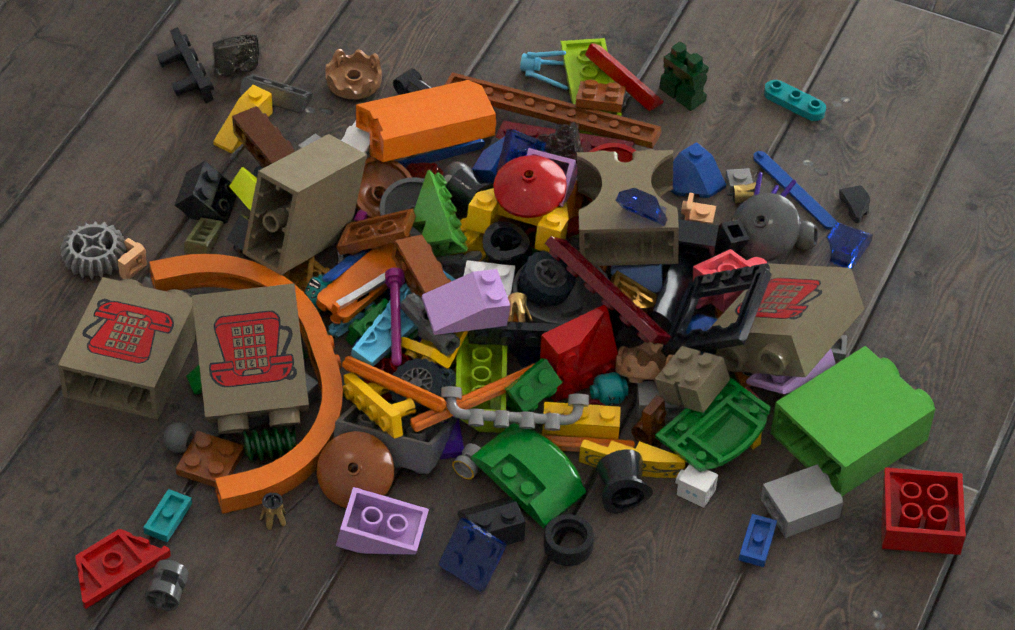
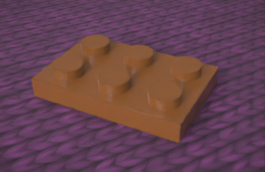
[337,208,416,255]

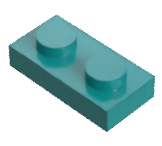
[143,489,192,542]

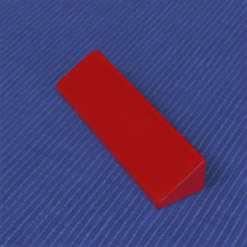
[585,43,664,111]

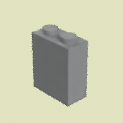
[761,464,843,538]

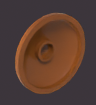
[356,157,412,218]
[317,431,395,508]

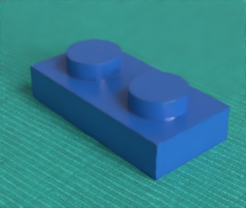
[739,514,777,567]

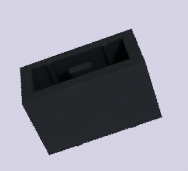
[175,161,237,224]

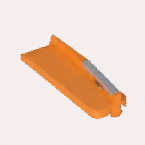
[316,234,413,324]

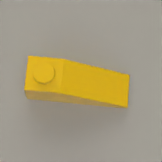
[213,85,273,153]

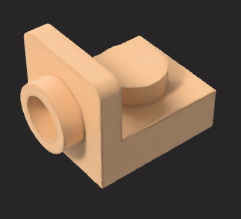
[681,193,716,224]
[117,238,147,279]

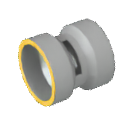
[452,443,481,480]

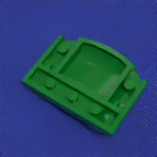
[655,377,771,472]
[470,423,586,529]

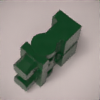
[659,42,709,111]

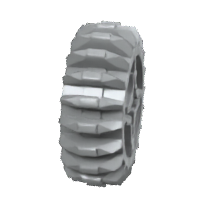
[61,221,127,279]

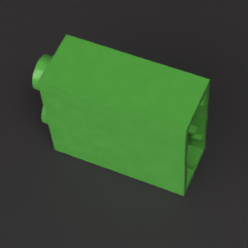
[770,346,935,496]

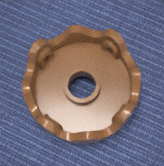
[325,49,382,99]
[615,346,674,383]

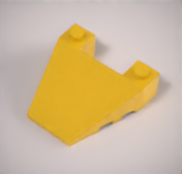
[466,188,569,252]

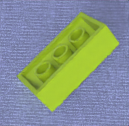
[456,334,507,433]

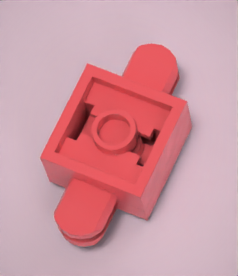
[693,249,767,313]

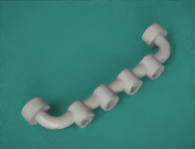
[441,386,589,431]

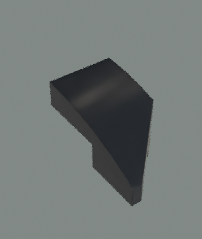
[839,185,870,224]

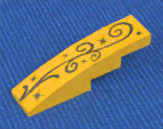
[579,439,687,478]

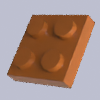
[575,80,626,113]
[175,431,245,487]

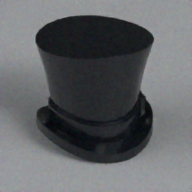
[446,166,494,214]
[483,221,530,275]
[596,449,653,514]

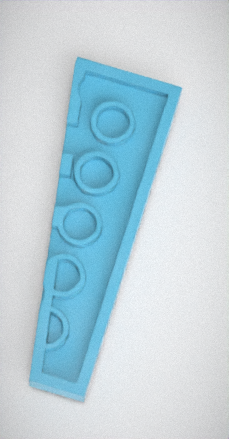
[351,271,456,366]

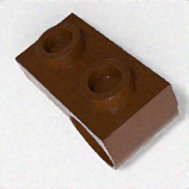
[631,395,666,446]

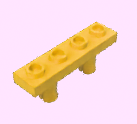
[343,372,416,439]

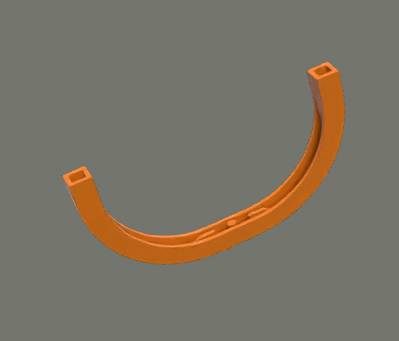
[149,254,343,514]

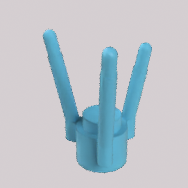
[520,51,568,90]

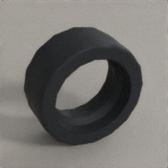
[543,514,594,566]

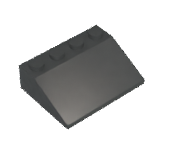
[334,401,457,474]

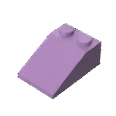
[422,269,510,335]
[746,349,836,394]
[336,487,429,554]

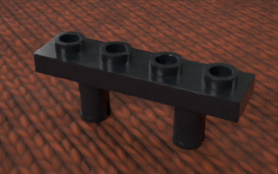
[156,27,214,103]

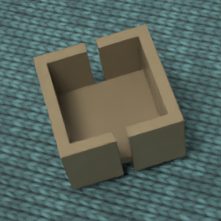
[655,346,730,413]

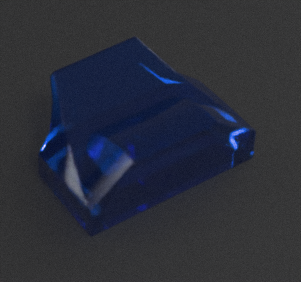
[615,187,668,226]
[826,222,873,269]

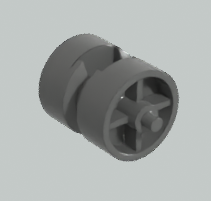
[145,560,189,611]

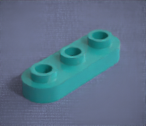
[764,80,826,121]

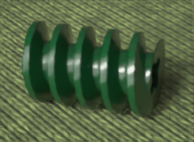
[243,425,297,462]

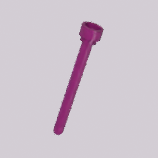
[385,268,405,366]

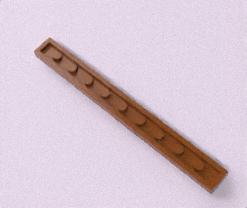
[444,72,662,149]

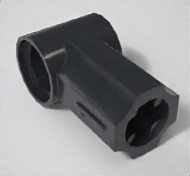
[393,68,431,95]

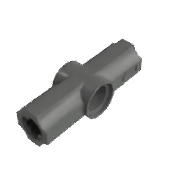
[400,293,460,356]

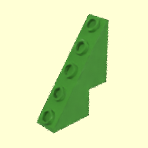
[413,170,468,257]

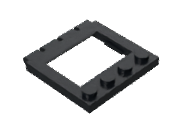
[661,263,772,357]

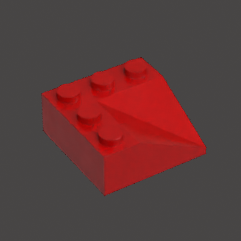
[540,305,618,402]
[881,467,966,555]

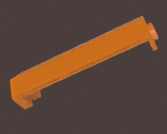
[356,80,496,162]

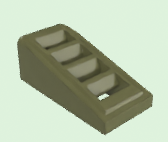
[184,218,224,255]

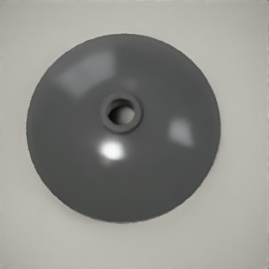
[379,177,424,236]
[731,193,801,261]

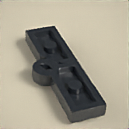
[468,322,562,352]

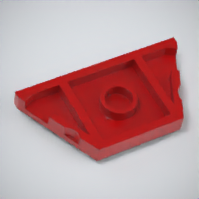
[75,529,171,609]

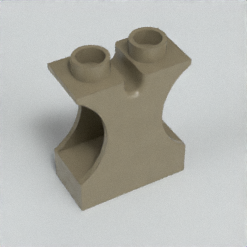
[577,149,679,266]

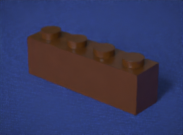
[232,106,295,168]

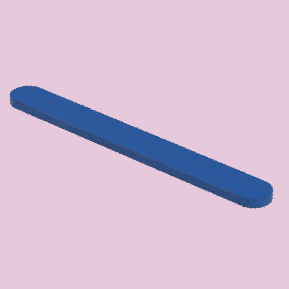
[397,139,485,170]
[753,151,837,230]
[322,248,372,282]

